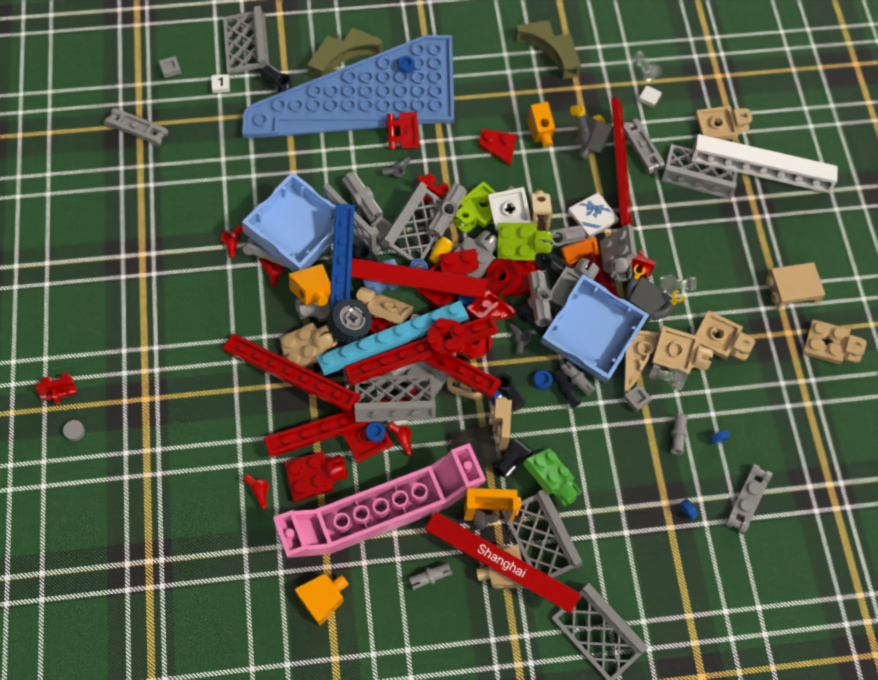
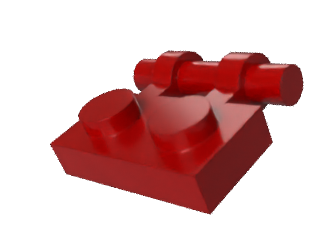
[385,112,419,150]

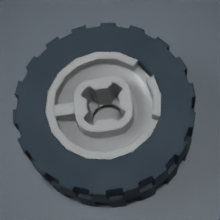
[327,299,373,344]

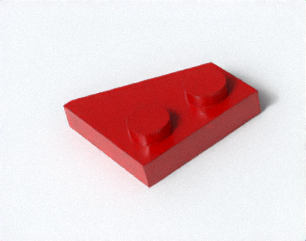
[479,128,517,166]

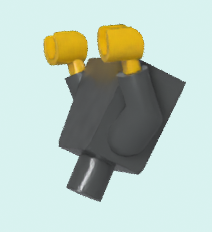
[570,105,614,159]
[625,264,685,323]

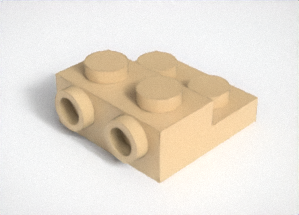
[489,397,512,451]

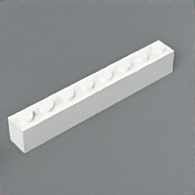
[691,134,838,193]

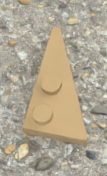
[624,330,660,393]

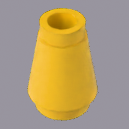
[429,236,453,264]

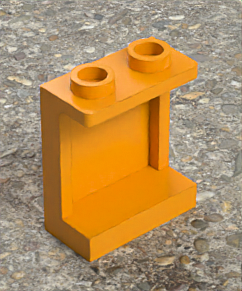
[464,488,521,522]

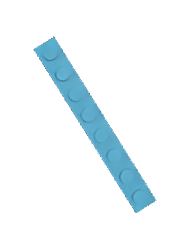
[317,301,468,376]

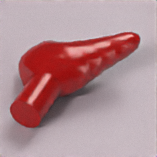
[221,225,243,258]
[259,257,284,286]
[387,421,412,456]
[243,474,269,510]

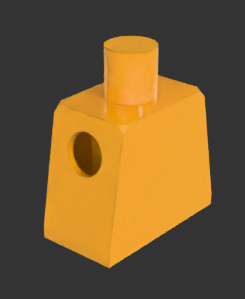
[526,101,555,148]
[289,264,331,306]
[295,574,349,626]

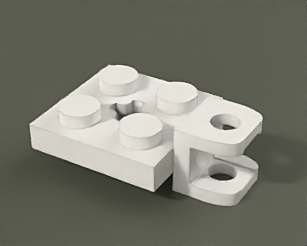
[488,187,532,231]

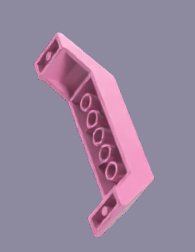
[273,443,486,558]

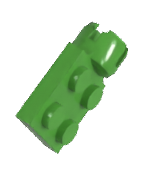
[523,448,581,507]

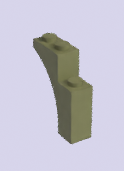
[515,20,581,79]
[308,27,383,78]

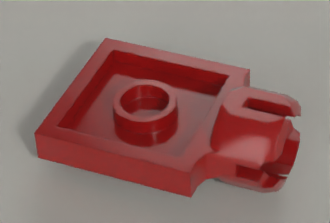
[285,451,348,502]

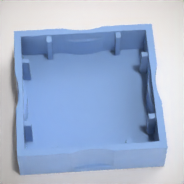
[242,172,336,272]
[540,274,649,383]

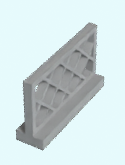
[223,6,270,74]
[661,144,738,200]
[379,182,450,262]
[323,183,382,255]
[355,374,436,422]
[502,489,583,578]
[552,583,648,680]

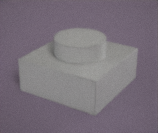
[159,56,181,78]
[623,384,652,412]

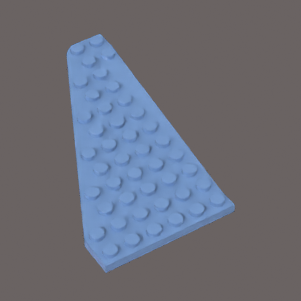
[242,35,454,138]

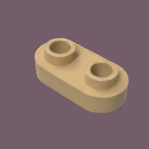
[447,377,483,399]

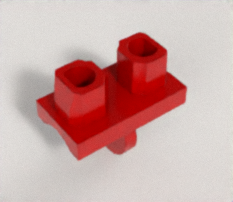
[417,173,449,203]
[626,250,656,279]
[36,373,77,404]

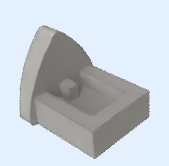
[369,216,392,244]

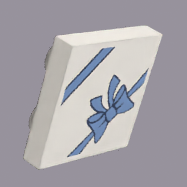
[568,192,619,238]

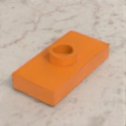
[560,236,600,265]

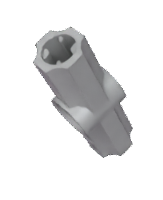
[342,172,383,222]
[427,183,467,238]
[543,225,585,246]
[528,270,552,327]

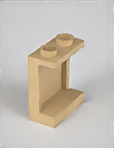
[766,262,825,309]

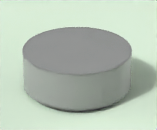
[63,420,85,441]

